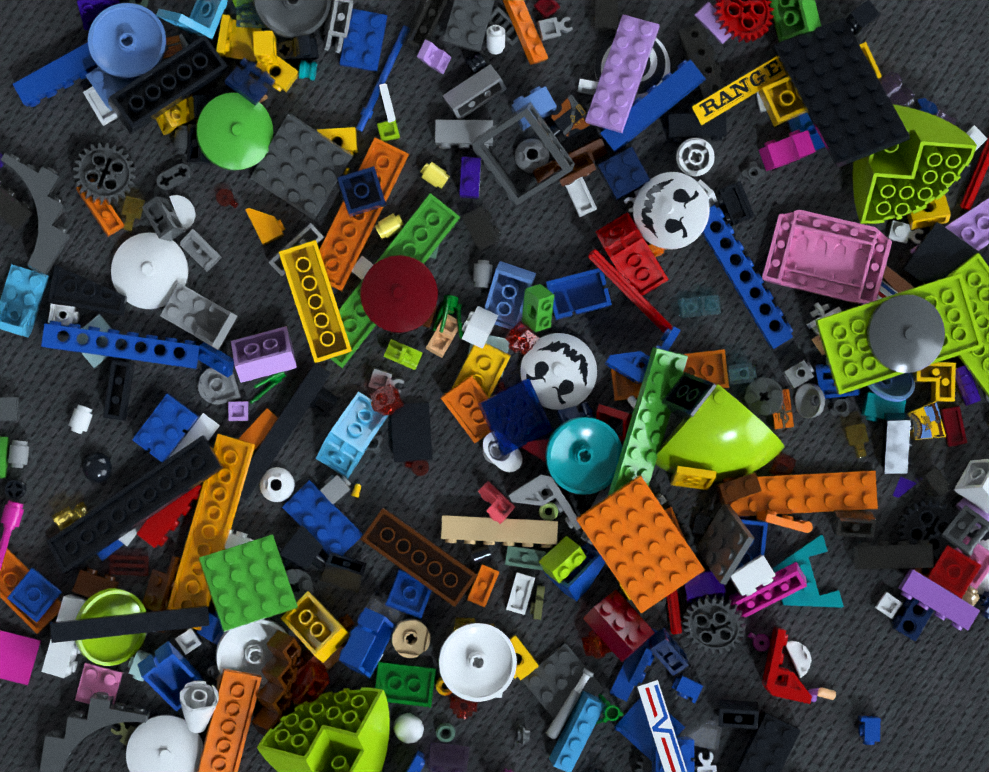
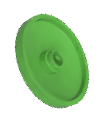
[196,93,273,170]

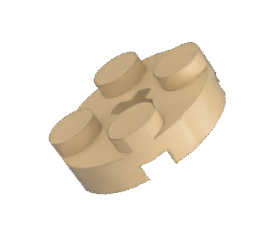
[391,619,430,658]

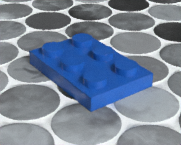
[340,9,388,72]

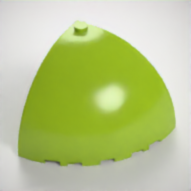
[853,105,977,224]
[656,384,785,482]
[257,687,390,772]

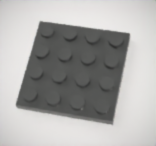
[250,113,354,220]

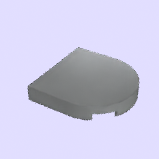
[198,367,241,405]

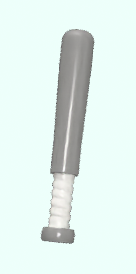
[546,668,594,739]

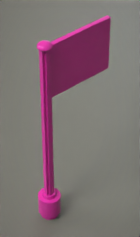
[0,500,41,685]

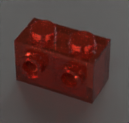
[290,661,330,705]

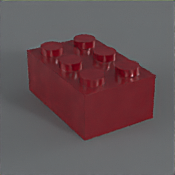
[583,590,655,662]

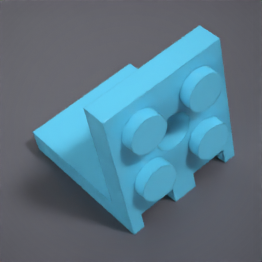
[156,0,228,39]

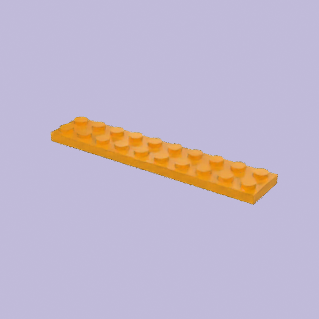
[167,434,255,630]

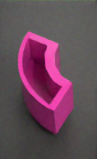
[759,130,816,171]

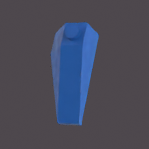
[544,543,605,602]

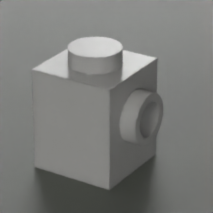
[782,360,814,389]
[320,475,351,504]

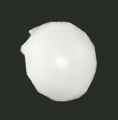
[393,713,424,744]

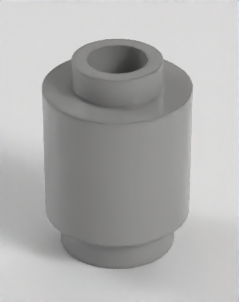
[472,260,493,288]
[8,440,29,468]

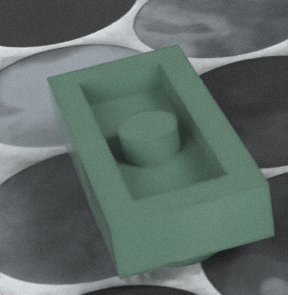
[505,546,546,570]

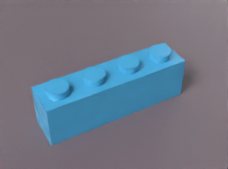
[549,691,605,772]

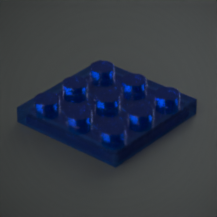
[478,378,553,456]

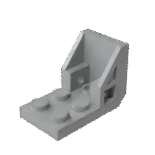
[160,283,237,350]
[508,474,581,530]

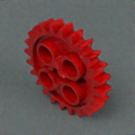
[713,0,774,43]

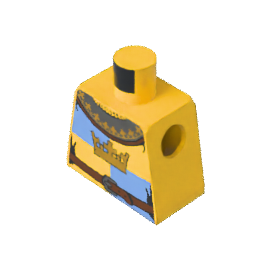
[908,401,946,440]

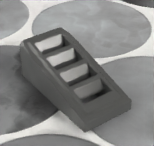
[488,6,519,46]

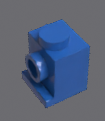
[671,674,703,703]
[858,716,881,745]

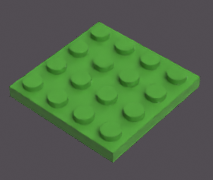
[199,534,298,632]

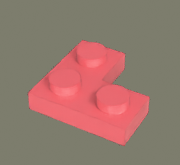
[478,481,515,524]

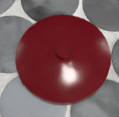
[361,255,438,333]

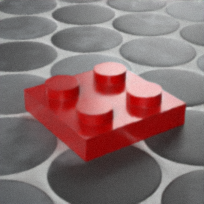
[928,545,982,599]

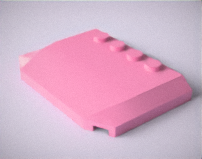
[762,210,892,305]

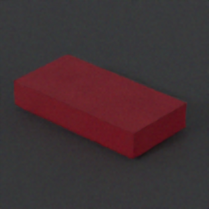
[940,406,967,447]

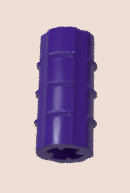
[955,365,981,406]

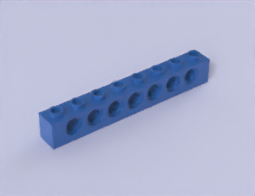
[702,205,793,349]
[41,321,200,369]

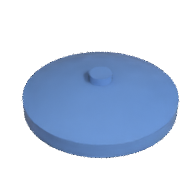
[88,3,166,80]

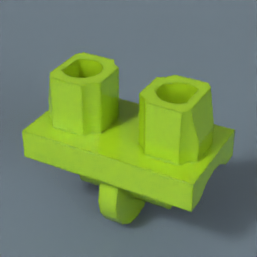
[383,339,423,370]

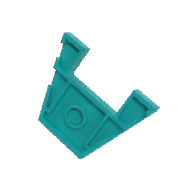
[772,535,844,608]

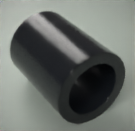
[471,545,492,563]

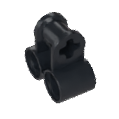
[277,35,319,61]

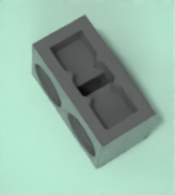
[142,196,185,241]

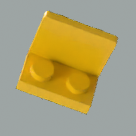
[216,14,262,62]
[156,94,193,135]

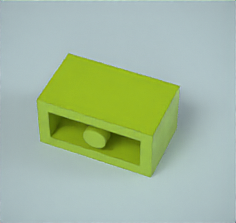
[539,536,587,584]

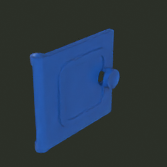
[614,698,685,761]

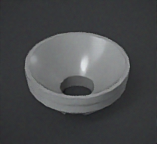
[515,139,549,173]
[795,383,825,418]

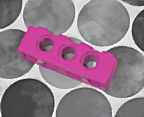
[729,562,807,618]

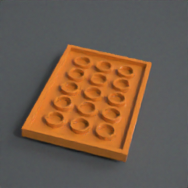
[576,475,705,613]

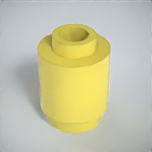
[420,162,450,189]
[375,213,404,239]

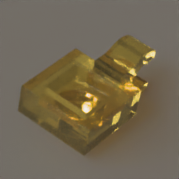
[121,196,145,232]
[845,423,869,458]
[52,502,88,531]

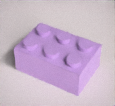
[231,326,297,383]

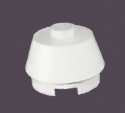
[676,138,714,176]

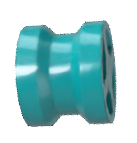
[299,60,317,81]

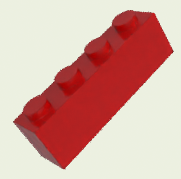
[137,484,203,548]

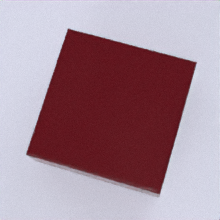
[534,0,560,19]

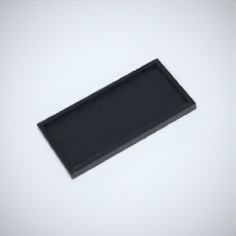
[902,222,989,284]

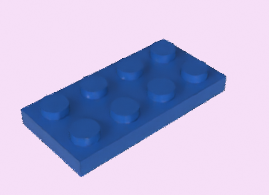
[282,480,364,555]

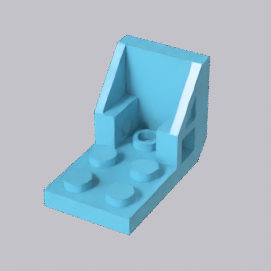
[0,264,49,337]
[316,391,390,479]

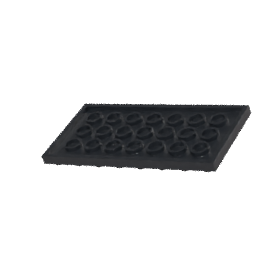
[773,18,910,168]

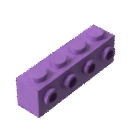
[898,569,980,631]

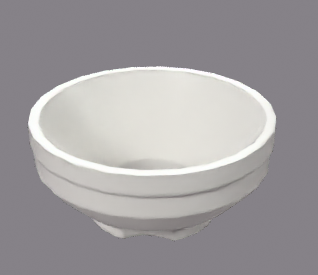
[260,467,295,502]

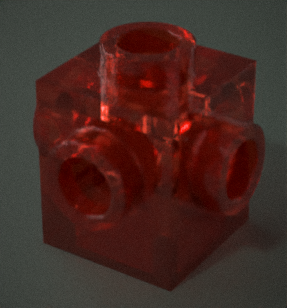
[505,321,540,356]
[370,384,404,416]
[582,630,612,659]
[450,695,478,719]

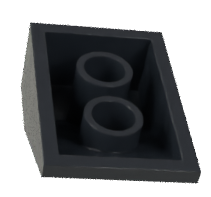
[661,372,717,420]

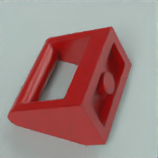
[597,404,632,445]

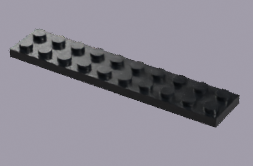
[46,435,223,574]

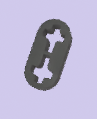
[157,163,192,190]

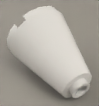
[179,681,219,733]

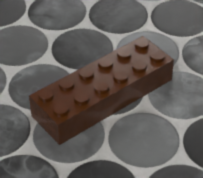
[360,508,478,607]

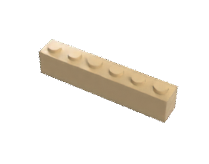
[441,515,558,548]

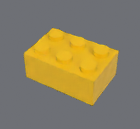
[281,591,349,663]

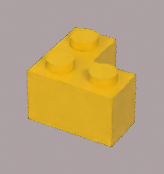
[912,362,956,402]

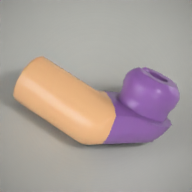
[808,687,836,702]

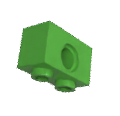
[522,284,554,332]

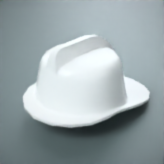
[483,432,522,472]

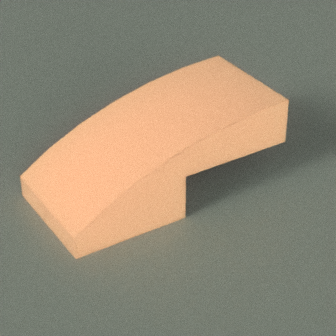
[426,314,458,358]

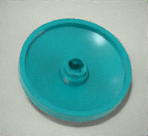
[545,417,622,495]

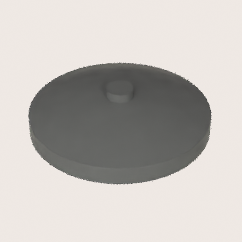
[254,0,331,38]
[867,295,945,373]

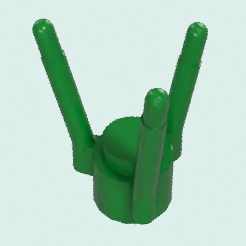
[433,295,463,338]
[250,371,286,404]
[595,694,623,725]

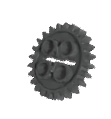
[72,143,136,205]
[683,594,746,654]

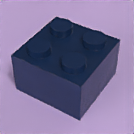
[597,147,650,201]
[337,166,387,217]

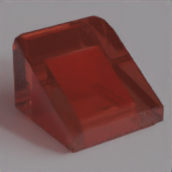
[769,452,796,476]

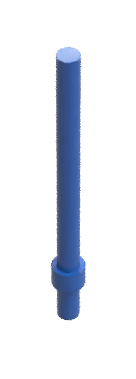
[356,25,410,132]

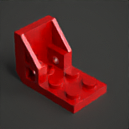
[595,212,669,296]
[762,626,812,704]

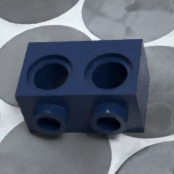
[893,598,934,641]
[649,628,689,676]

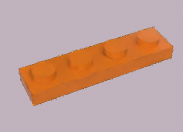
[503,0,548,65]

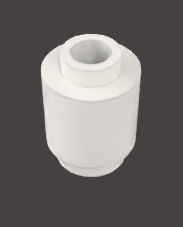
[486,25,505,54]
[68,404,93,434]

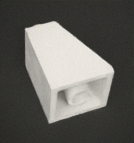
[954,459,989,514]

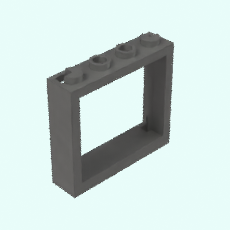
[472,102,575,206]

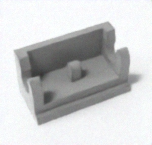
[180,229,222,272]

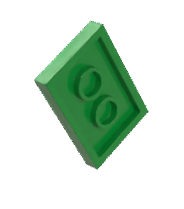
[375,661,436,707]

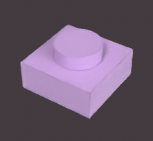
[228,401,249,421]

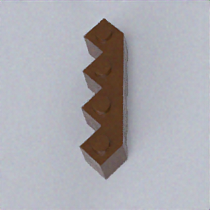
[251,630,301,736]

